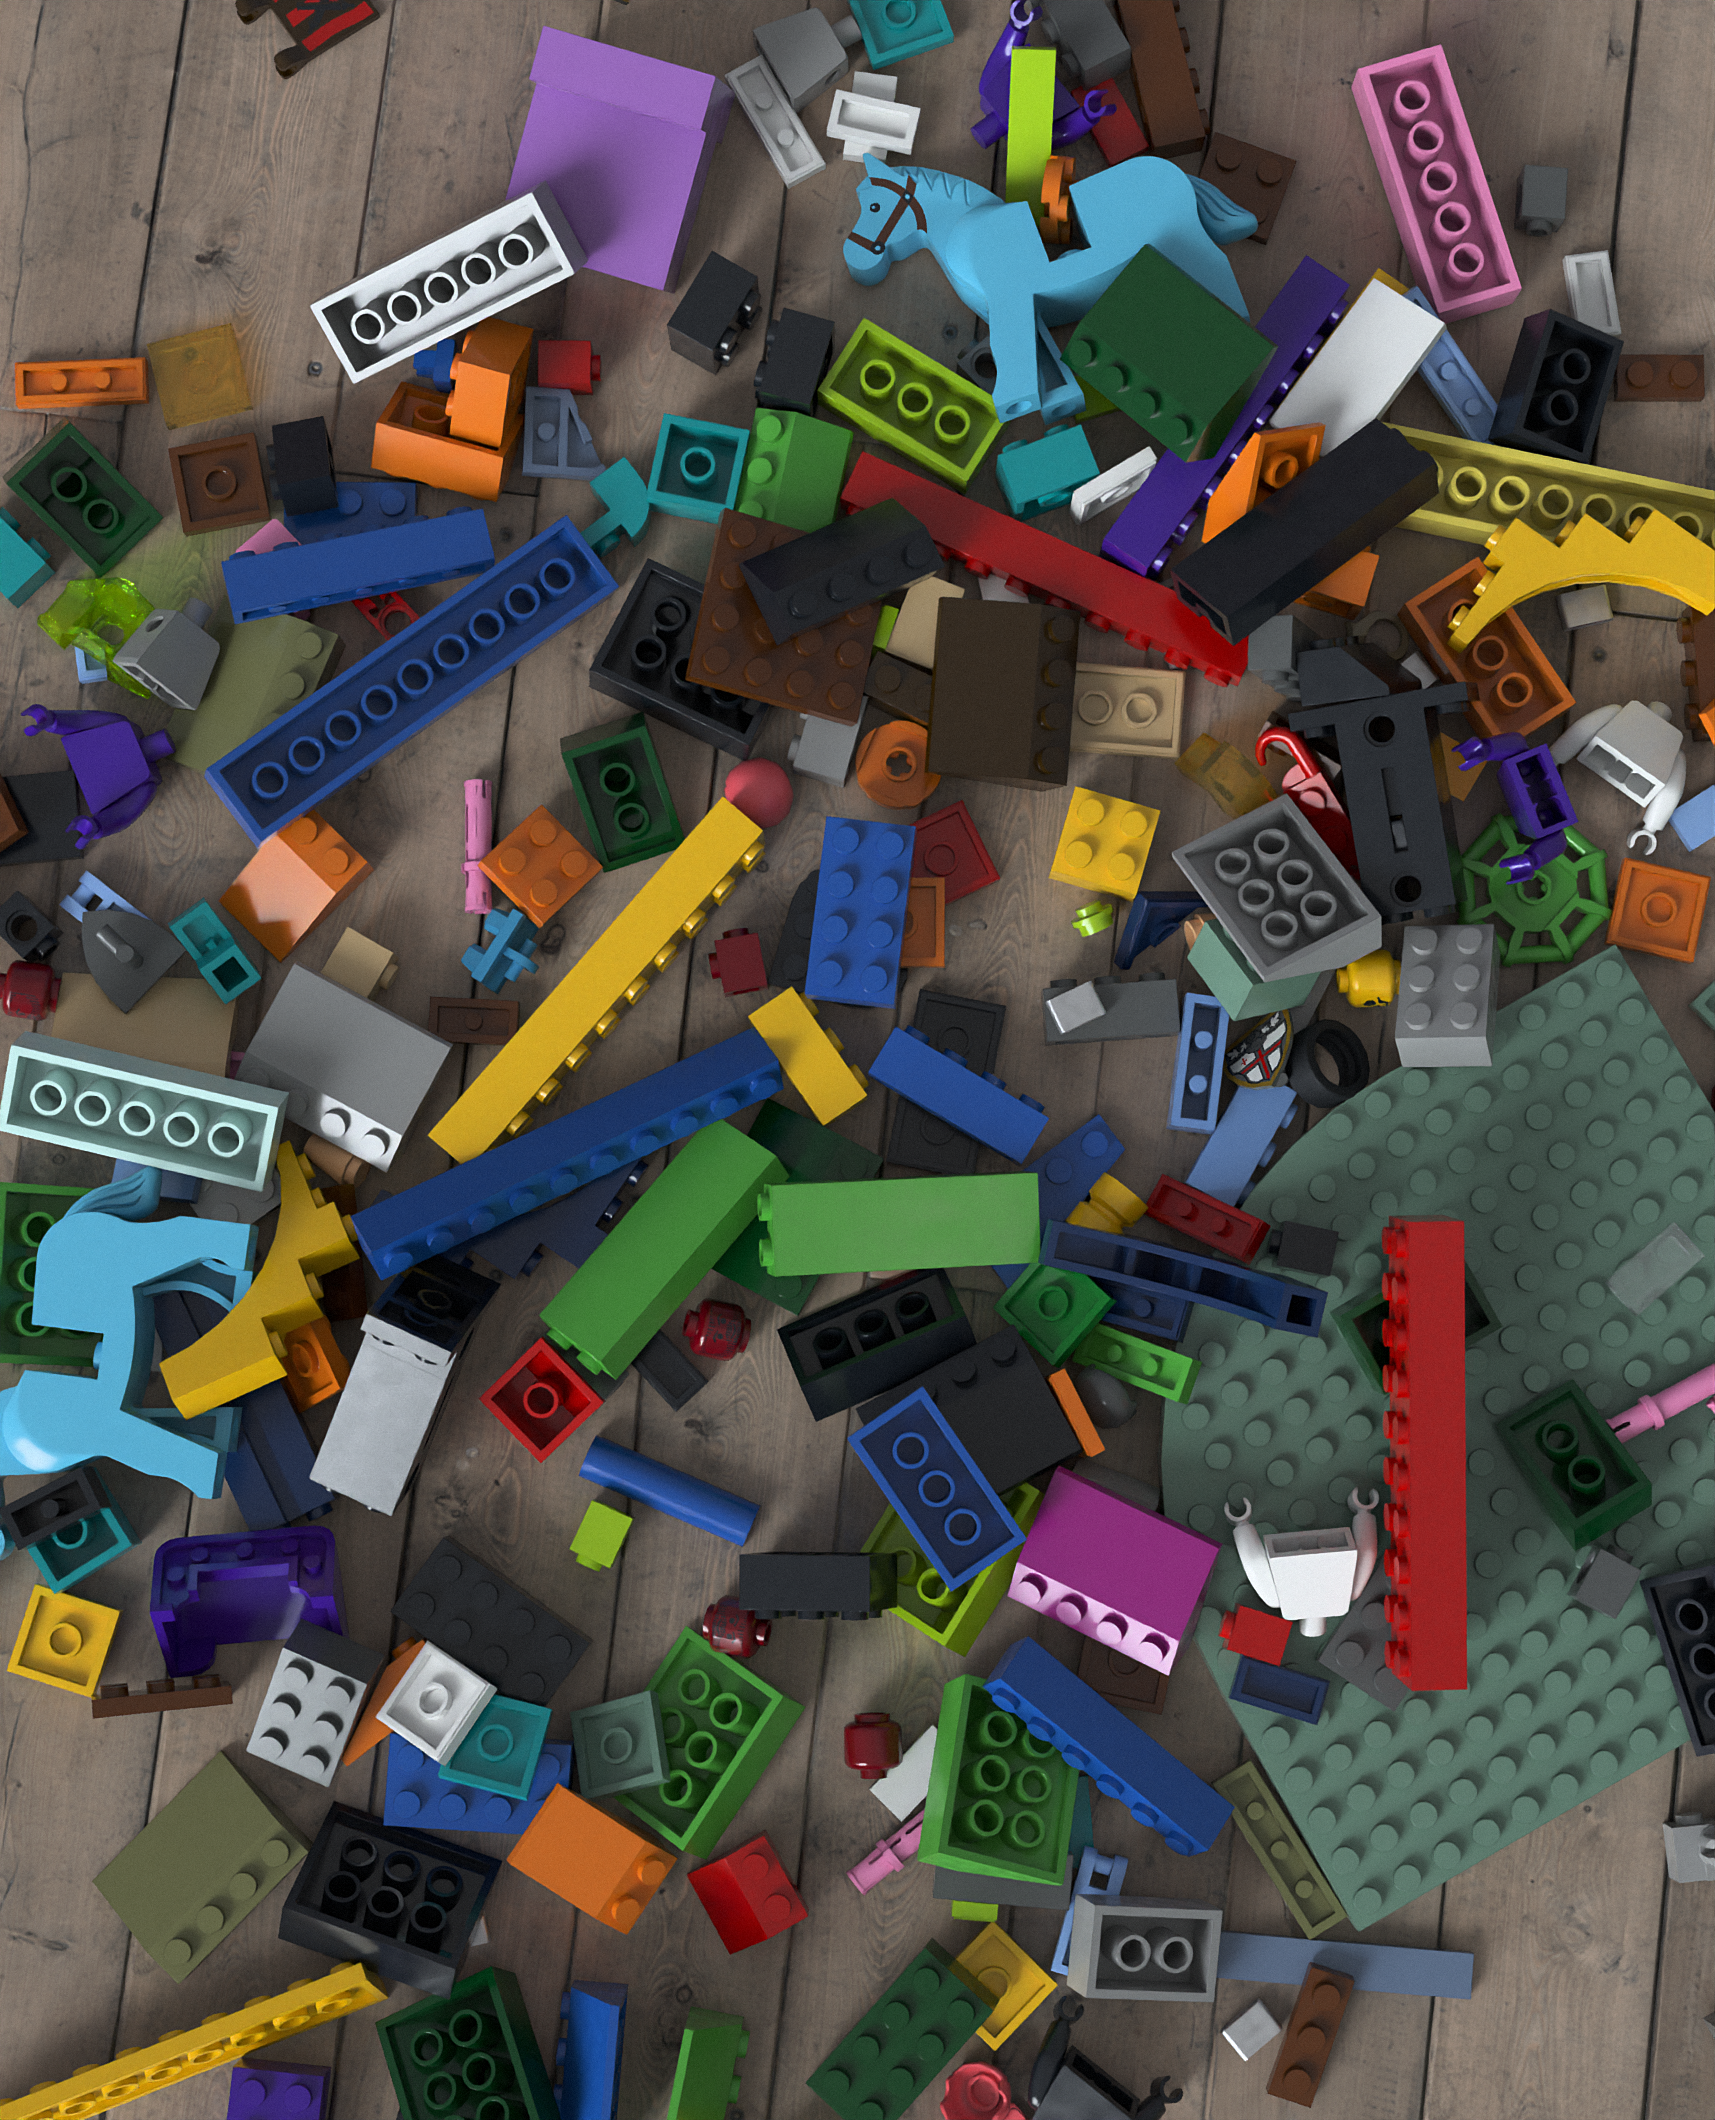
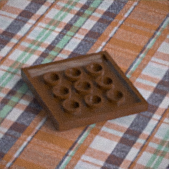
[685,508,882,727]

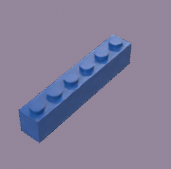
[221,506,495,624]
[982,1636,1235,1857]

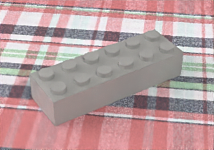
[310,180,588,384]

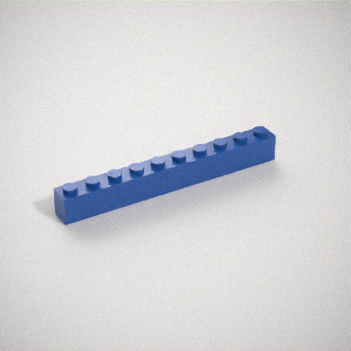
[350,1027,784,1281]

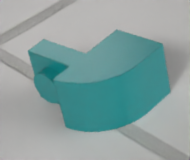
[580,457,652,557]
[168,897,262,1005]

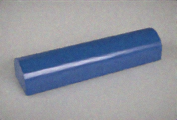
[579,1435,761,1547]

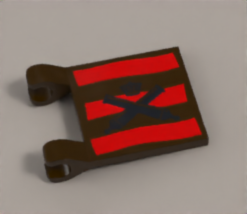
[235,0,380,79]

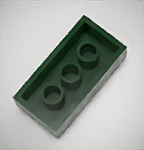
[805,1938,1000,2120]

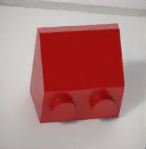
[478,1336,605,1463]
[687,1829,809,1955]

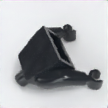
[1028,1996,1183,2120]

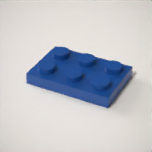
[284,482,418,545]

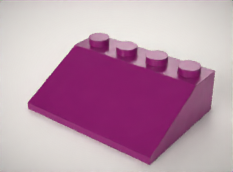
[1007,1466,1223,1676]

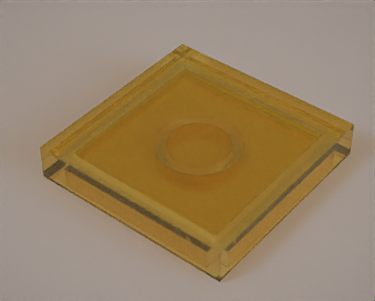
[147,323,253,430]

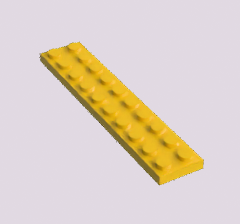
[0,1962,389,2120]

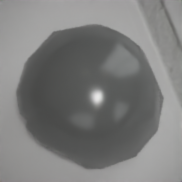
[1074,1364,1137,1429]

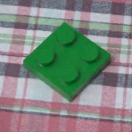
[993,1263,1117,1368]

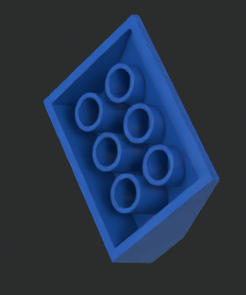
[553,1980,628,2120]

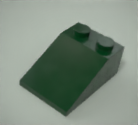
[3,417,163,578]
[560,711,685,873]
[1496,1379,1652,1551]

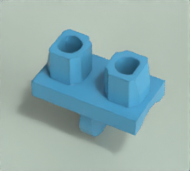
[461,908,539,994]

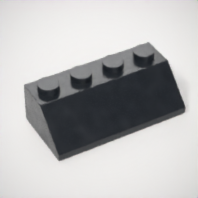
[739,498,945,646]
[777,1268,977,1422]
[1639,1557,1715,1757]

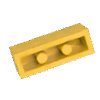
[748,986,870,1127]

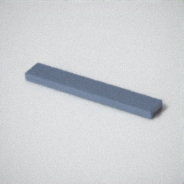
[1216,1930,1474,2000]

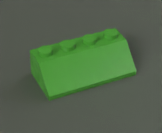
[734,408,854,533]

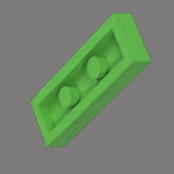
[1072,1323,1202,1405]

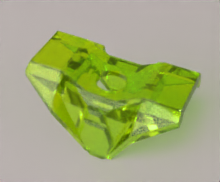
[37,577,155,699]

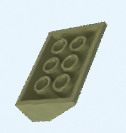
[163,595,346,775]
[92,1750,313,1985]

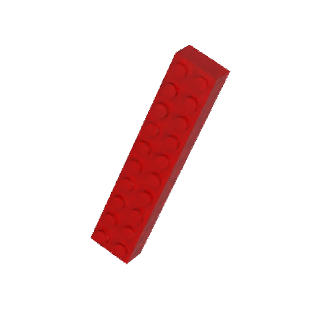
[1382,1215,1467,1691]

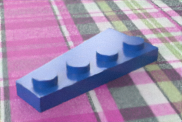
[990,1114,1126,1289]

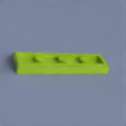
[1005,46,1056,226]

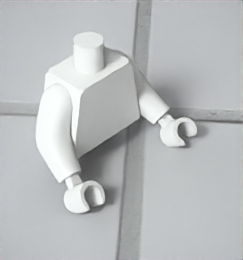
[1549,700,1686,855]
[1224,1487,1379,1637]

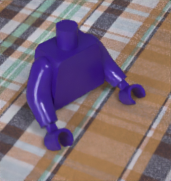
[970,0,1117,151]
[21,704,176,849]
[1451,732,1579,885]

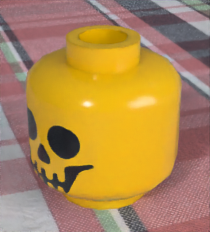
[1336,949,1401,1007]

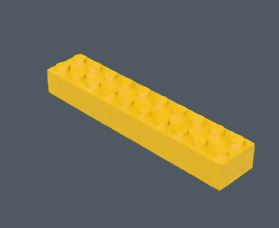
[428,796,766,1164]

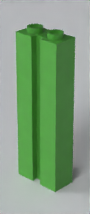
[539,1119,790,1380]
[757,1171,1041,1277]

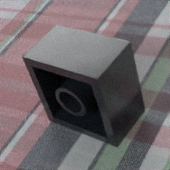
[667,251,762,376]
[754,308,835,418]

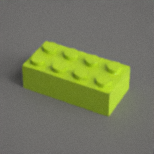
[817,318,1011,494]

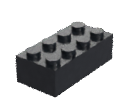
[390,1535,593,1707]

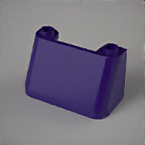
[149,1525,350,1678]

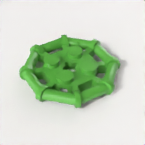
[1456,813,1612,968]

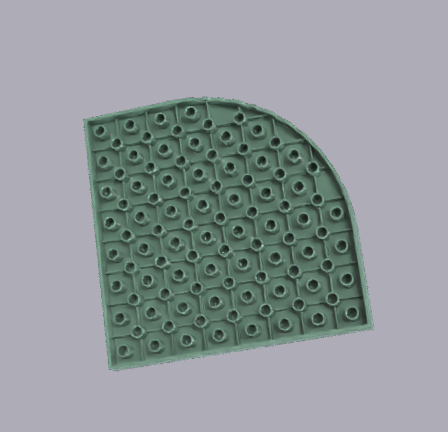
[1157,944,1715,1932]

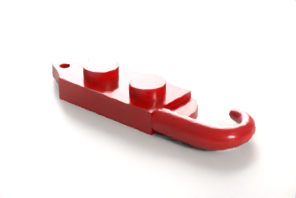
[1255,727,1360,880]

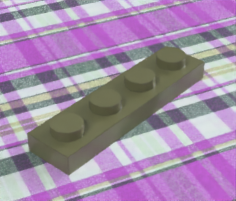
[1211,1759,1348,1940]

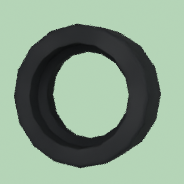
[1285,1019,1370,1109]

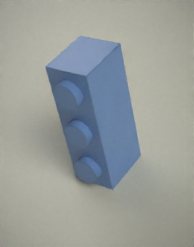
[1166,993,1229,1135]
[1183,1085,1299,1207]

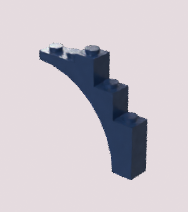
[370,1156,649,1281]
[1038,1218,1328,1338]

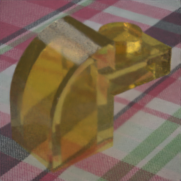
[1174,732,1279,820]

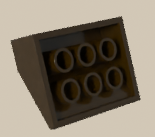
[924,597,1080,792]

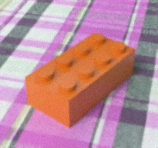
[1397,557,1576,740]

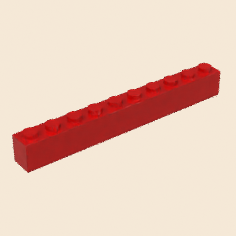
[840,451,1249,687]

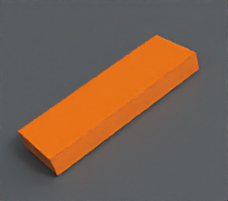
[15,357,149,409]

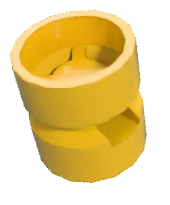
[1065,1172,1148,1235]

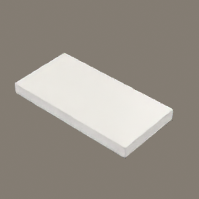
[1269,278,1447,458]

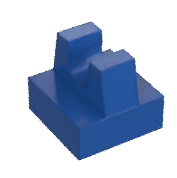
[413,339,460,394]

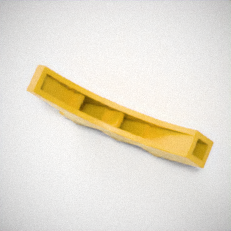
[1446,509,1715,654]
[159,1140,360,1420]

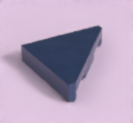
[1114,891,1208,970]

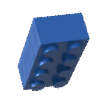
[805,816,917,1009]
[847,1386,1027,1592]
[383,1731,575,1835]

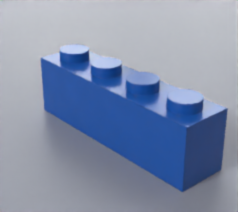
[868,1025,1049,1167]

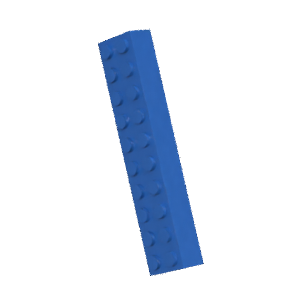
[204,515,619,849]

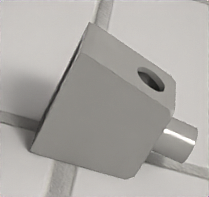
[753,7,862,113]
[112,597,220,710]

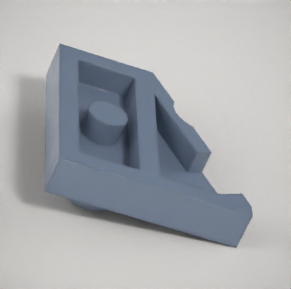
[522,386,606,481]

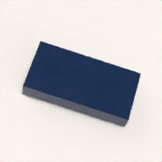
[1228,1654,1330,1725]

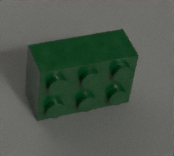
[1330,1261,1503,1396]

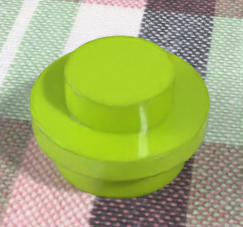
[1071,900,1114,937]

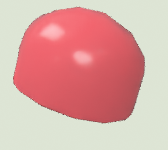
[724,757,794,829]
[940,2061,1011,2120]

